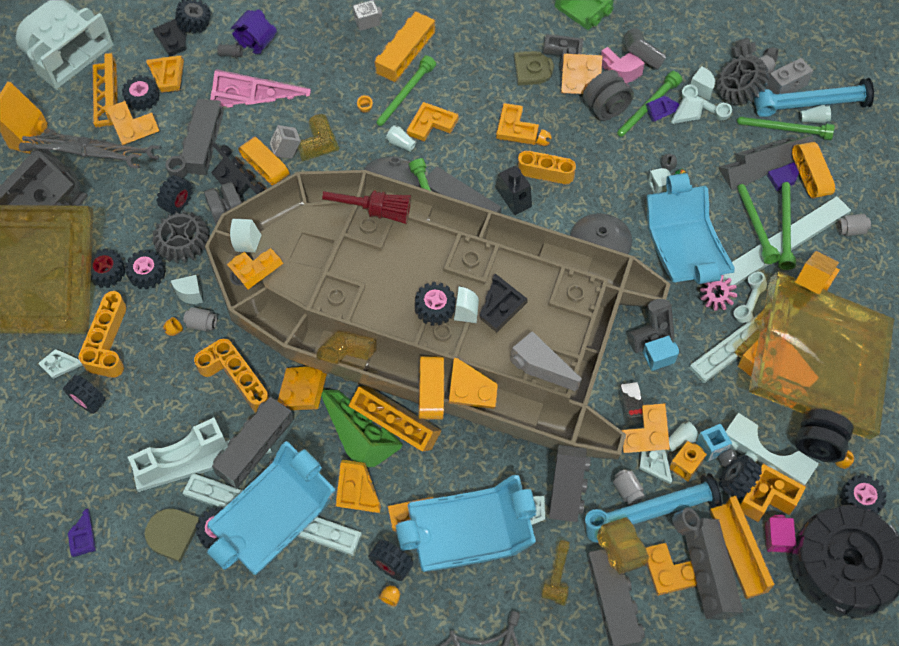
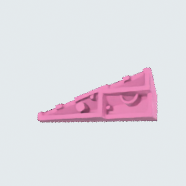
[210,69,311,108]

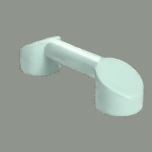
[682,85,732,120]
[734,272,767,323]

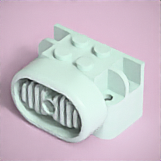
[16,0,113,89]

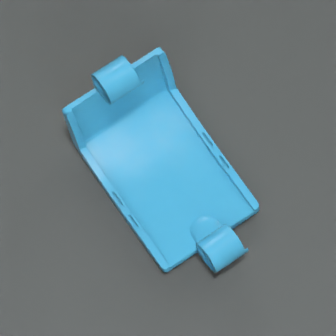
[647,173,735,284]
[207,441,335,575]
[395,475,537,572]

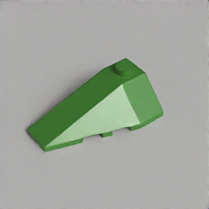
[321,390,403,467]

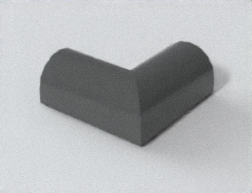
[624,28,666,69]
[543,34,583,72]
[628,299,675,353]

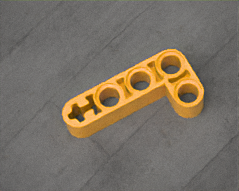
[79,291,127,378]
[194,339,269,412]

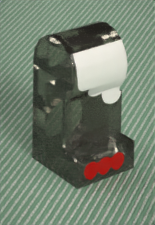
[618,382,644,426]

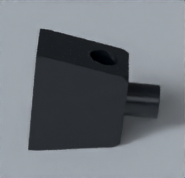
[495,166,532,215]

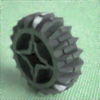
[716,54,770,105]
[152,210,209,264]

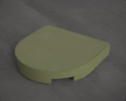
[514,51,554,86]
[145,509,199,563]

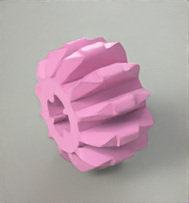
[700,275,737,311]

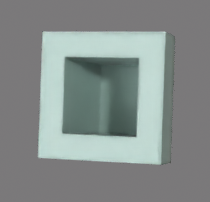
[691,66,715,100]
[648,168,671,194]
[230,219,262,253]
[171,275,203,304]
[454,287,479,323]

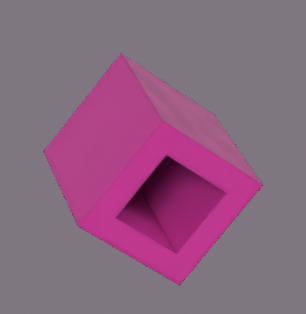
[765,515,796,553]

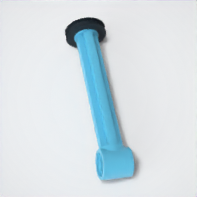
[754,78,874,117]
[585,473,722,542]

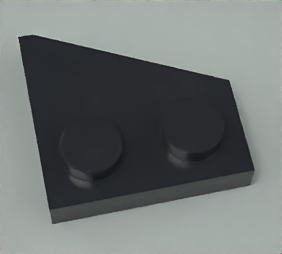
[153,19,187,57]
[480,274,528,333]

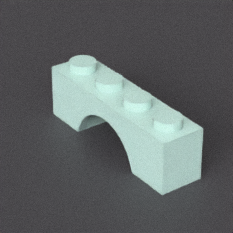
[725,413,819,486]
[128,418,227,486]

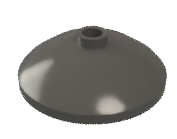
[364,156,420,187]
[570,213,632,254]

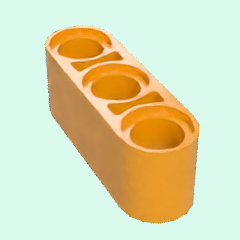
[238,137,290,186]
[792,142,835,198]
[518,151,576,184]
[419,356,444,420]

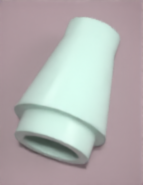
[801,104,831,124]
[386,126,416,152]
[669,422,699,452]

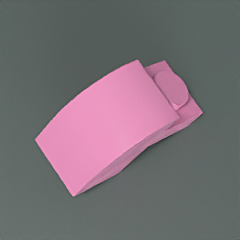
[601,47,644,83]

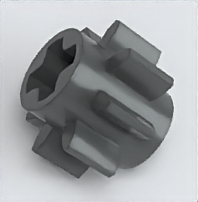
[731,38,757,58]

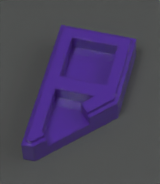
[645,96,680,122]
[767,162,799,191]
[68,509,96,557]

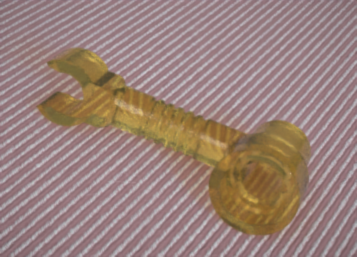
[734,308,780,358]
[542,540,570,606]

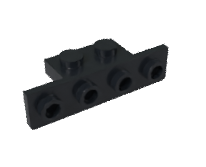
[211,142,267,197]

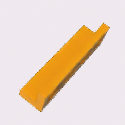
[93,53,118,127]
[709,496,774,599]

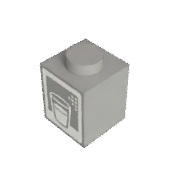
[353,0,382,31]
[270,125,301,159]

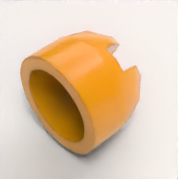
[357,95,373,113]
[536,129,552,146]
[163,317,183,336]
[835,450,854,469]
[379,585,400,606]

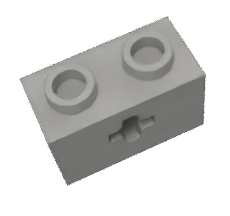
[765,58,813,94]

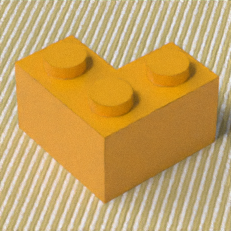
[740,464,806,522]

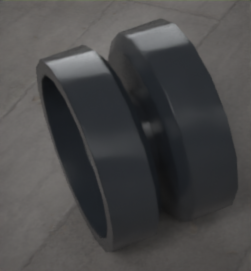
[795,409,854,462]

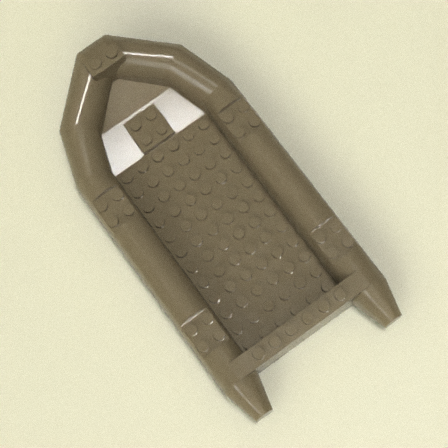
[205,170,671,460]

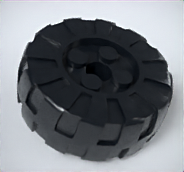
[791,505,899,619]

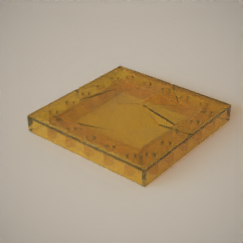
[0,205,93,335]
[749,271,894,440]

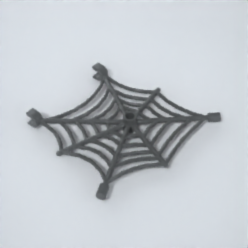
[19,128,161,169]

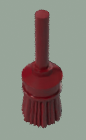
[322,190,412,224]

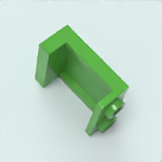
[555,0,614,30]

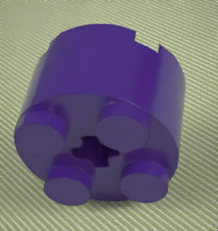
[231,9,277,54]

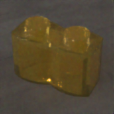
[597,517,649,574]

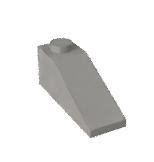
[510,331,582,391]

